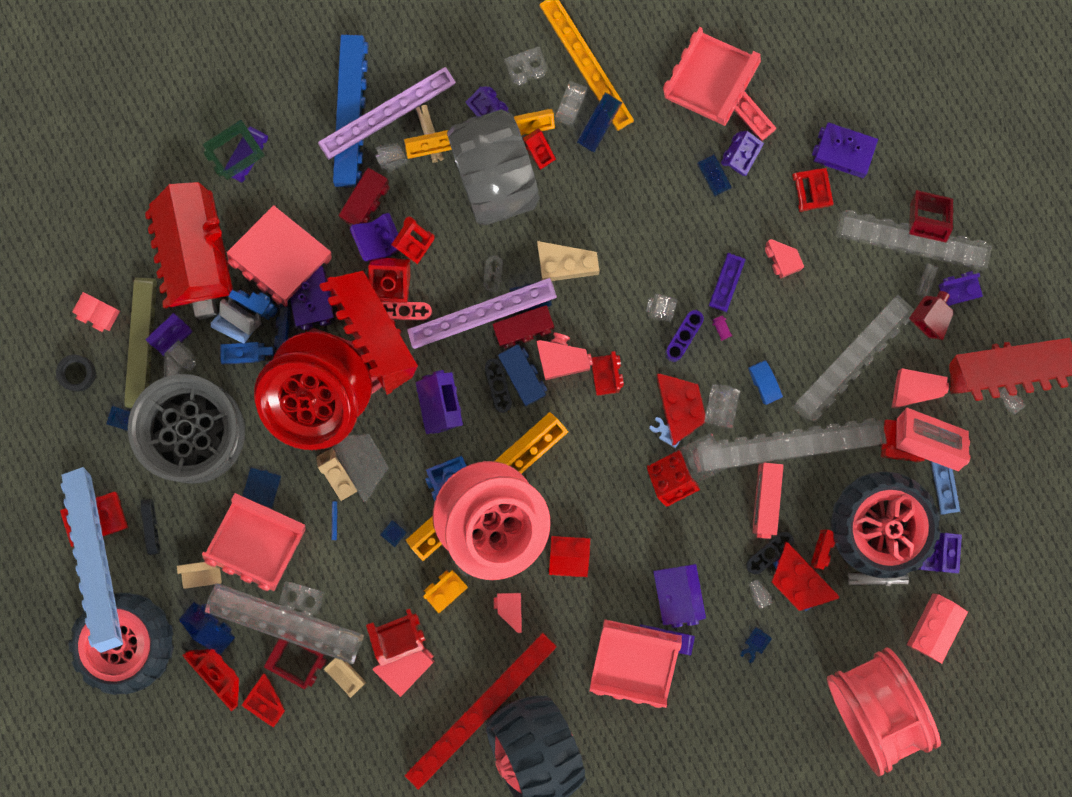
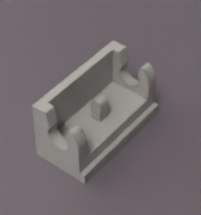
[219,297,262,335]

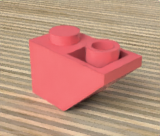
[765,239,804,278]

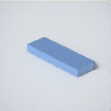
[930,461,960,515]

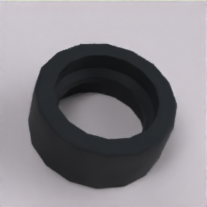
[56,354,96,392]

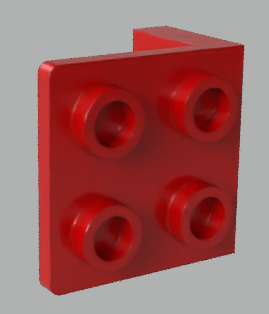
[592,351,624,396]
[881,419,924,462]
[647,450,700,507]

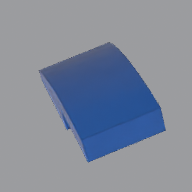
[748,360,783,405]

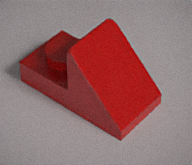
[523,128,556,170]

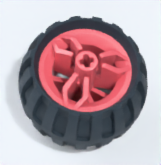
[831,472,941,578]
[485,696,586,797]

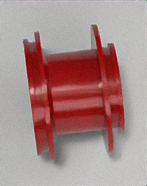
[254,332,372,450]

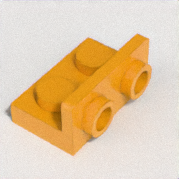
[423,570,468,613]

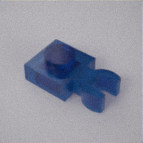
[740,627,772,663]

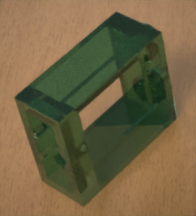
[202,120,265,180]

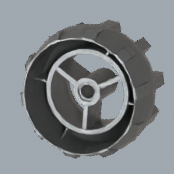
[447,109,540,225]

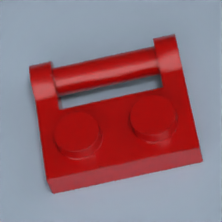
[792,168,834,212]
[391,217,435,264]

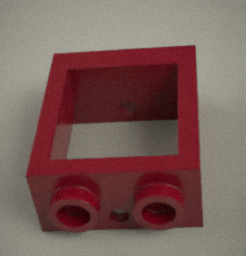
[909,190,953,243]
[264,631,327,690]

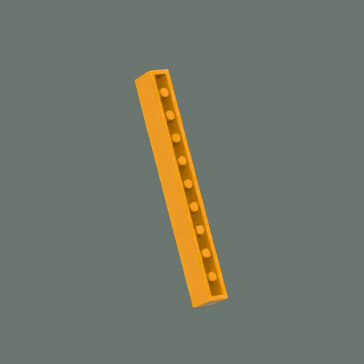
[406,412,568,561]

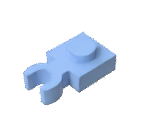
[649,417,680,448]

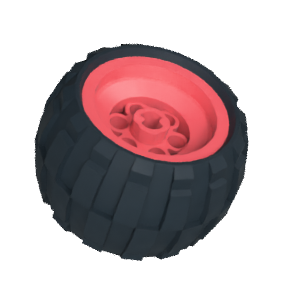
[69,593,174,695]

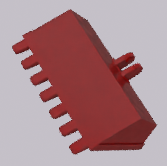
[145,182,233,308]
[319,271,418,395]
[949,338,1072,401]

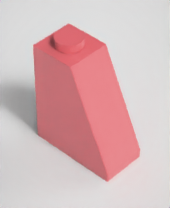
[537,340,593,380]
[891,368,949,408]
[373,648,434,697]

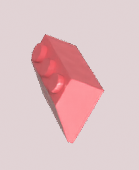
[907,593,968,664]

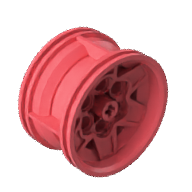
[827,647,941,776]

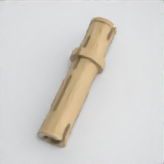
[416,105,444,163]

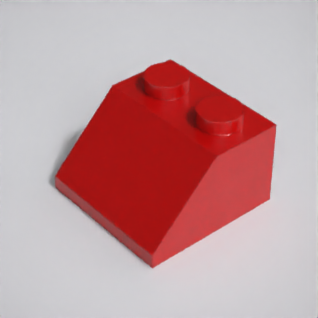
[369,258,410,303]
[549,536,590,577]

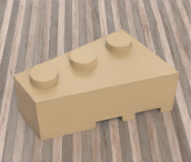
[537,241,599,281]

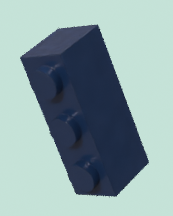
[498,345,547,407]

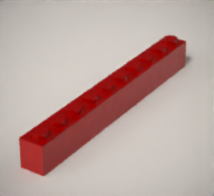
[405,632,557,790]

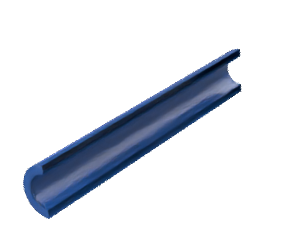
[332,501,337,540]

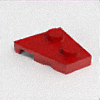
[241,674,286,728]

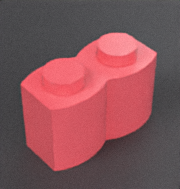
[72,292,120,332]

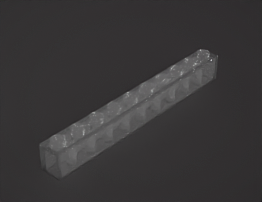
[692,418,887,473]

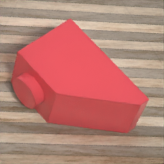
[494,593,522,633]

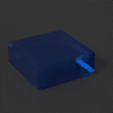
[380,520,408,547]

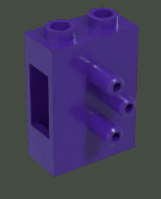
[812,122,878,178]
[290,266,336,331]
[415,370,463,435]
[653,564,706,628]

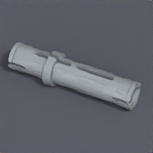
[848,573,909,586]

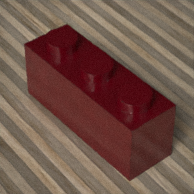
[338,168,390,226]
[492,305,554,349]

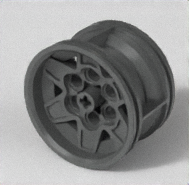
[128,374,245,484]

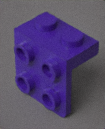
[350,213,398,261]

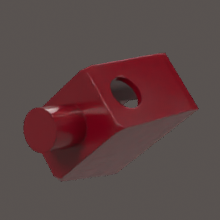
[909,291,953,340]

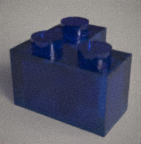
[179,602,235,655]

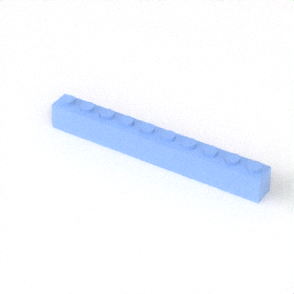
[61,467,123,653]

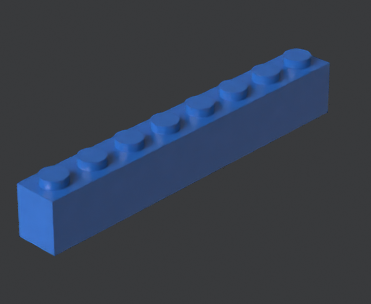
[333,35,368,188]

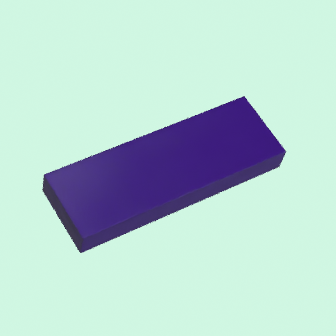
[709,253,746,312]

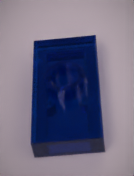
[697,155,732,197]

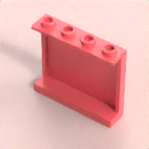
[663,27,761,126]
[227,205,332,307]
[202,493,306,591]
[590,620,682,708]

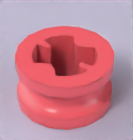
[551,333,570,346]

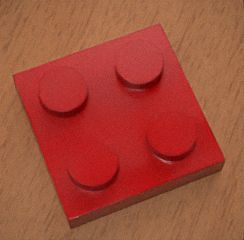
[810,529,835,569]

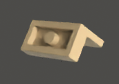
[177,562,222,589]

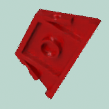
[656,374,707,446]
[771,542,839,611]
[182,649,239,712]

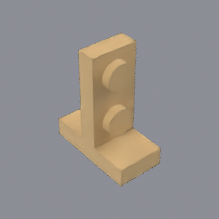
[316,447,357,501]

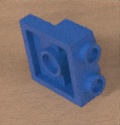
[228,290,278,320]
[425,456,466,501]

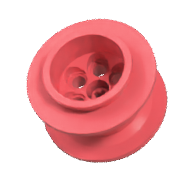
[433,461,550,580]

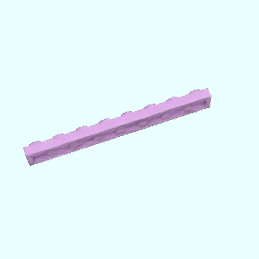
[318,67,456,160]
[408,278,557,349]

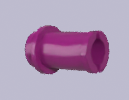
[712,315,732,341]

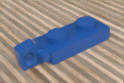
[220,342,275,364]

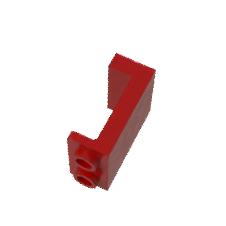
[366,609,425,666]

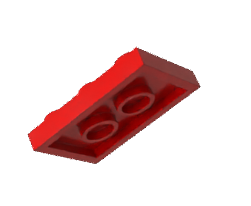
[60,492,128,547]

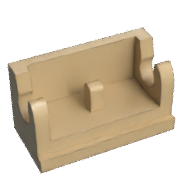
[324,655,366,698]

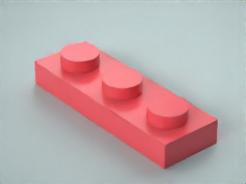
[734,91,777,141]

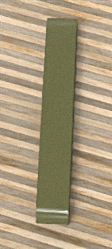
[125,277,157,408]

